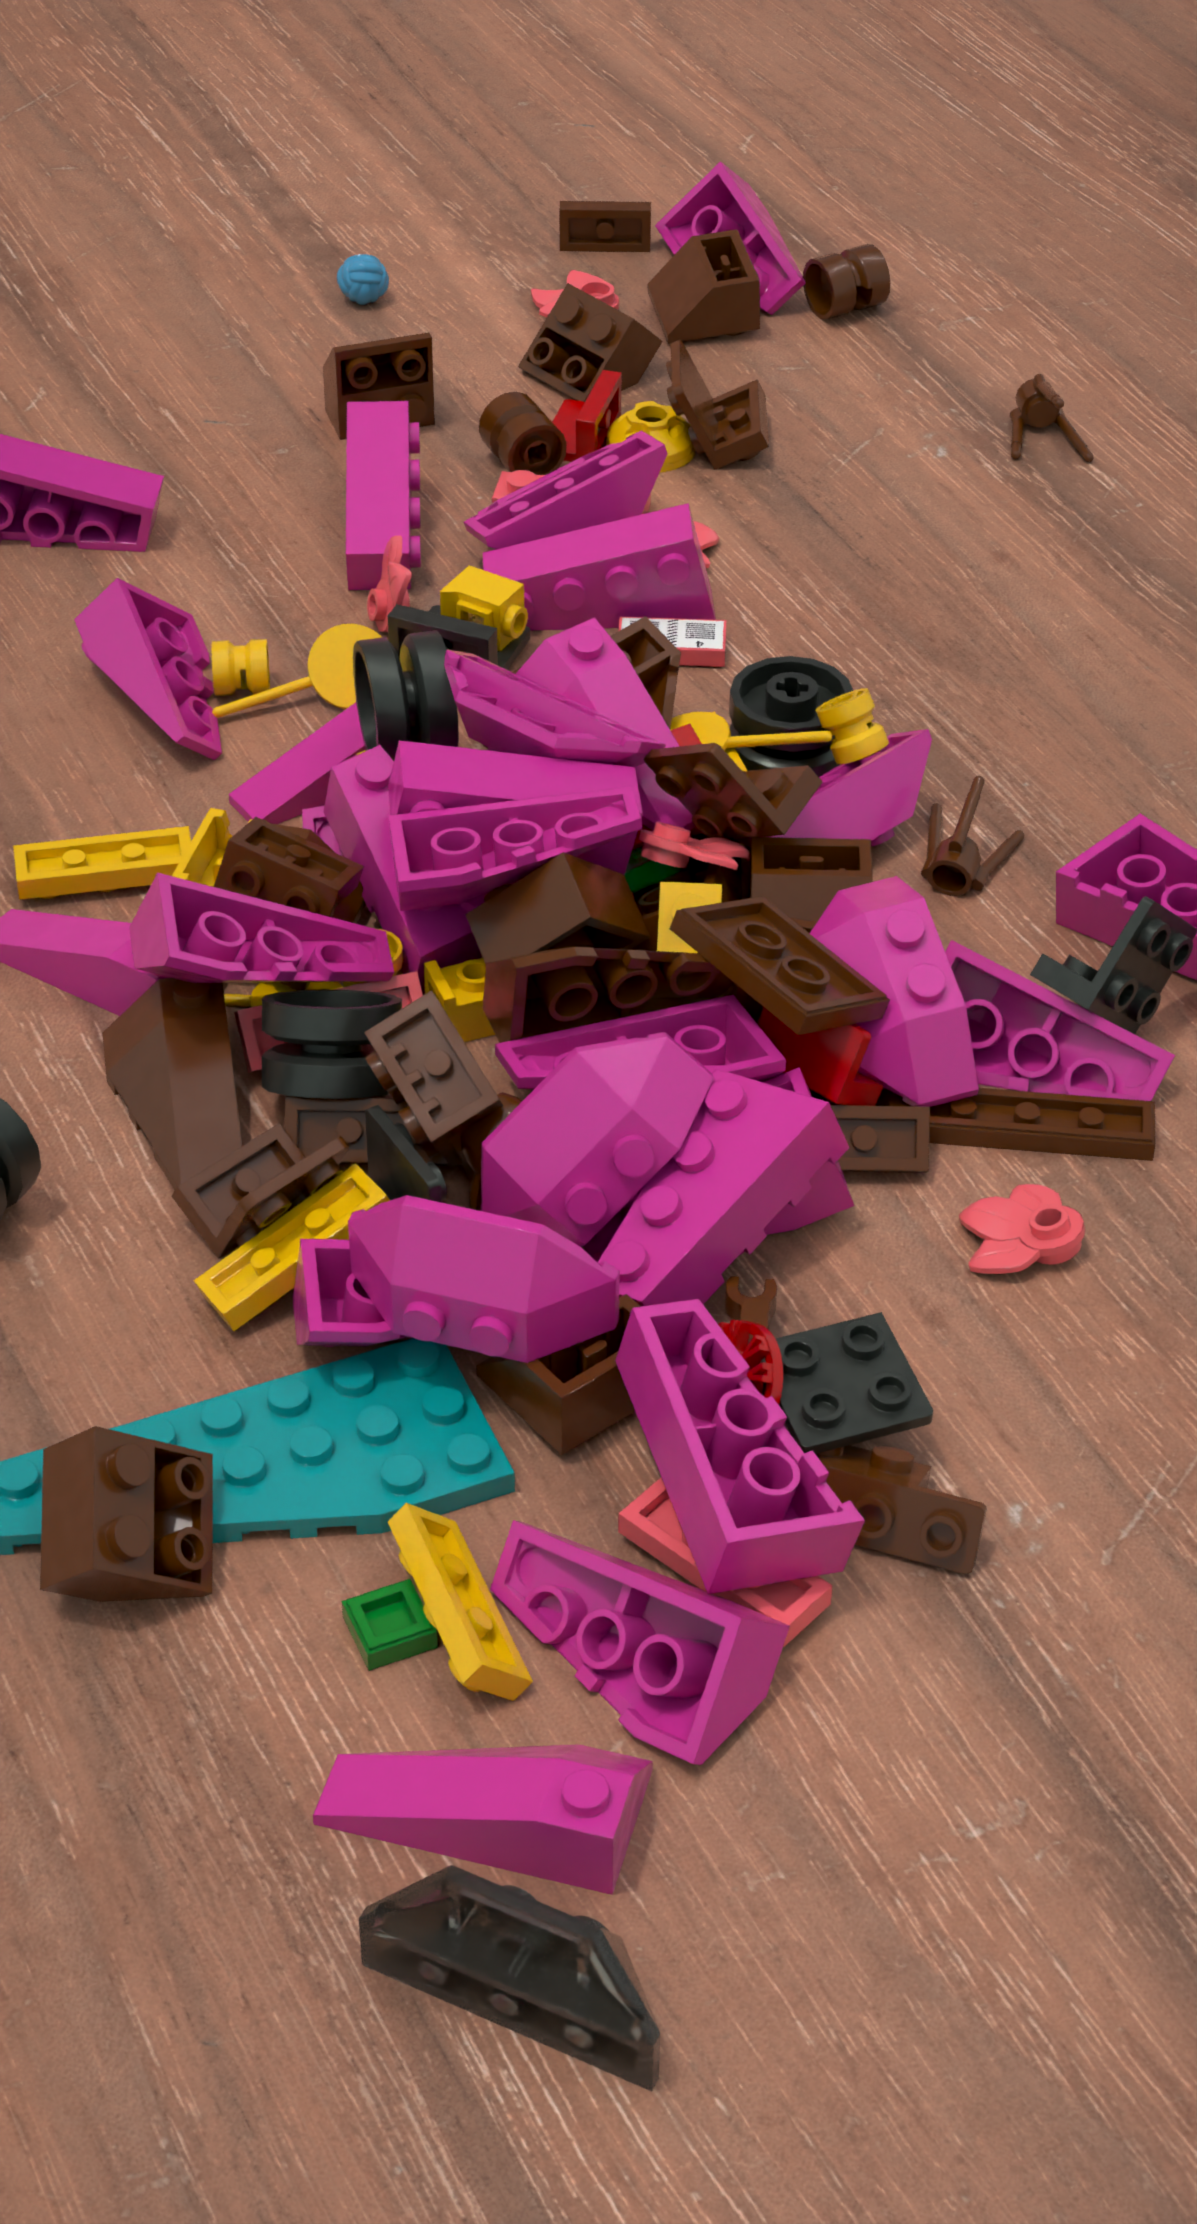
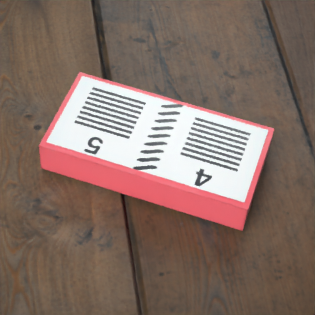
[618,617,726,667]

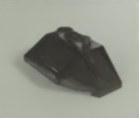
[359,1865,660,2092]

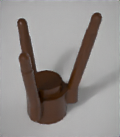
[1009,374,1094,462]
[921,776,1024,896]

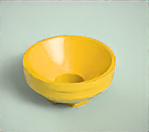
[606,401,696,473]

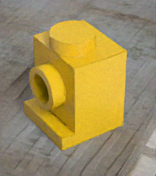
[424,958,495,1042]

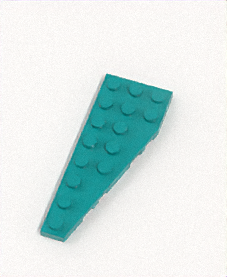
[0,1338,515,1555]

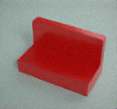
[552,370,622,462]
[757,1008,883,1106]

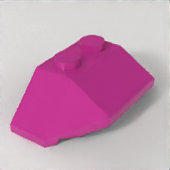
[464,430,668,549]
[444,650,666,767]
[733,729,932,847]
[809,876,979,1107]
[481,1032,714,1247]
[348,1195,620,1363]

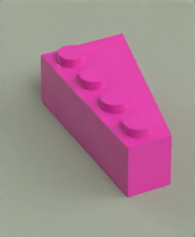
[346,401,421,590]
[0,434,164,552]
[483,503,716,631]
[388,740,643,875]
[324,745,489,994]
[1056,813,1197,980]
[597,1069,850,1306]
[615,1299,865,1594]

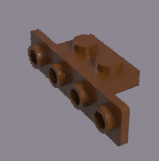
[816,1445,987,1574]

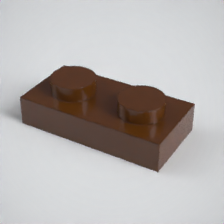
[559,201,651,252]

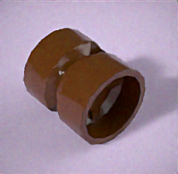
[803,244,891,320]
[479,391,567,475]

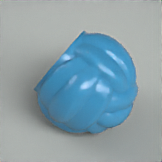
[337,254,389,305]

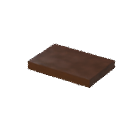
[669,896,890,1035]

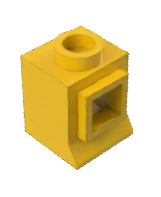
[440,565,528,651]

